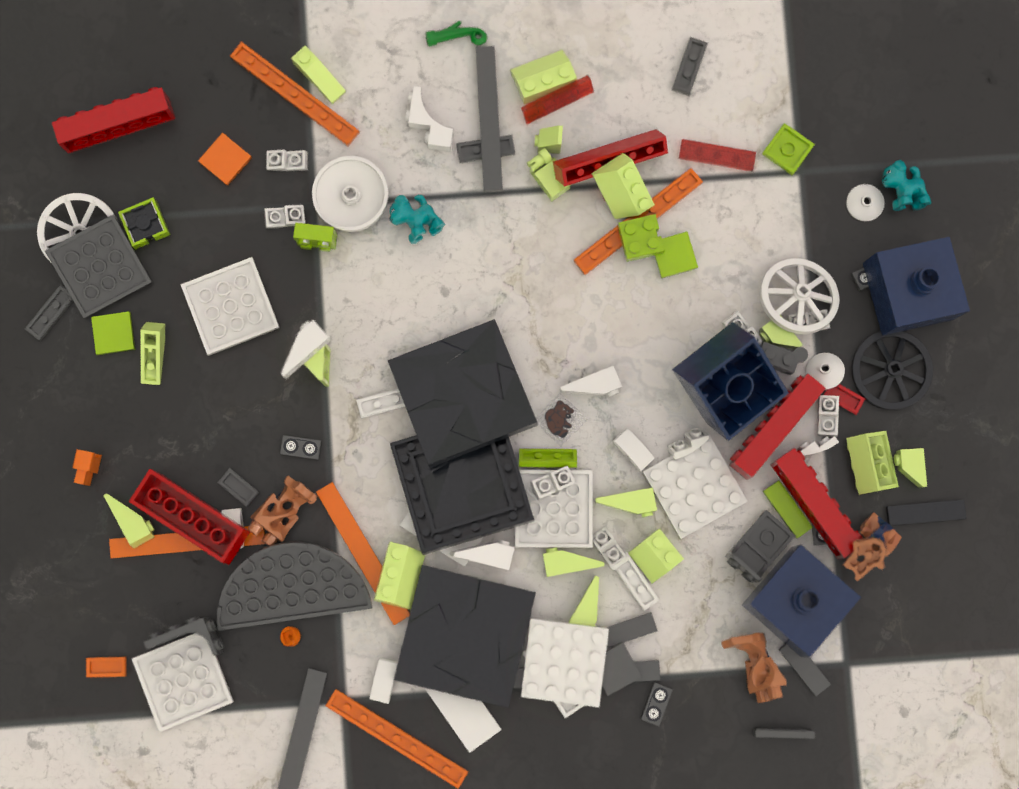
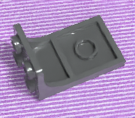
[725,510,796,582]
[144,617,225,656]

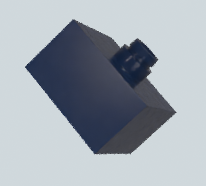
[863,237,970,336]
[672,322,789,441]
[742,544,861,657]

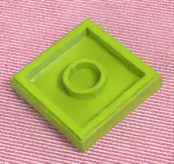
[762,123,815,175]
[655,232,698,279]
[91,311,135,355]

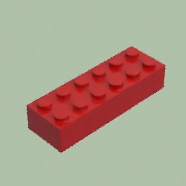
[52,87,176,153]
[729,373,826,480]
[770,448,863,560]
[129,469,251,565]

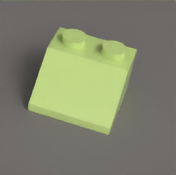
[628,529,684,583]

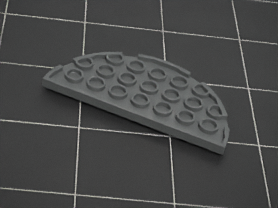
[217,542,372,631]

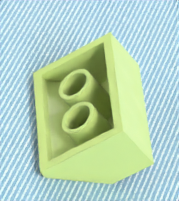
[510,50,577,104]
[591,153,654,219]
[304,344,331,387]
[846,431,899,495]
[373,542,425,610]

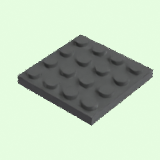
[45,214,152,318]

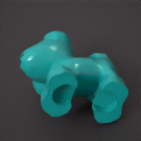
[882,160,932,211]
[389,195,445,244]

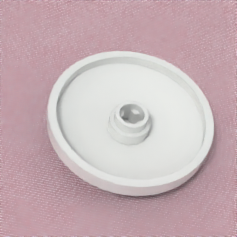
[312,156,389,232]

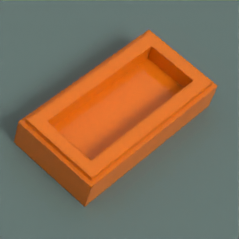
[86,657,127,677]

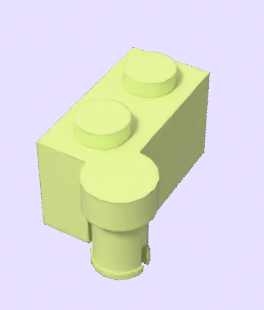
[526,148,570,202]

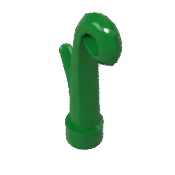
[425,21,487,47]

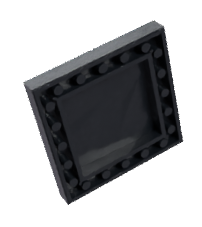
[387,319,538,468]
[390,435,534,555]
[394,565,536,708]

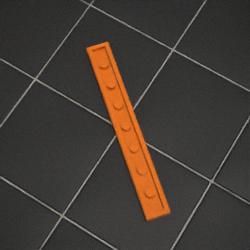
[230,42,360,147]
[573,168,703,275]
[316,482,410,625]
[109,526,265,558]
[325,689,469,789]

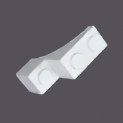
[405,86,454,152]

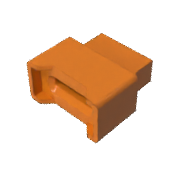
[73,449,102,486]

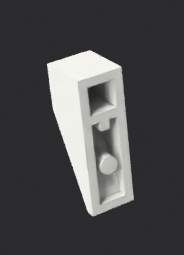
[281,320,331,379]
[560,366,622,397]
[450,540,515,570]

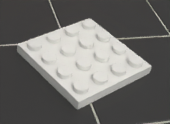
[181,257,280,356]
[642,435,748,539]
[515,470,593,548]
[521,618,609,707]
[132,633,234,732]

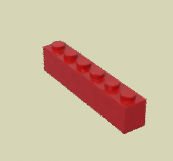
[553,129,668,187]

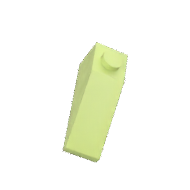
[292,46,346,104]
[141,322,165,385]
[595,487,657,517]
[103,494,155,548]
[542,547,605,577]
[568,576,599,627]

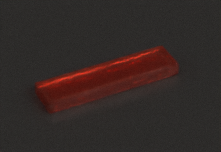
[521,75,594,124]
[678,139,756,171]

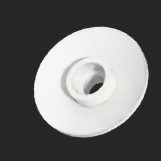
[846,184,884,222]
[806,353,845,390]

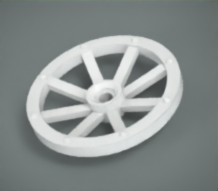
[37,193,118,262]
[760,258,839,334]

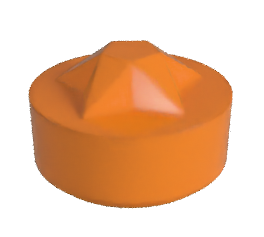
[280,627,300,646]

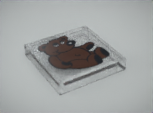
[536,393,588,447]

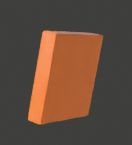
[198,133,252,186]

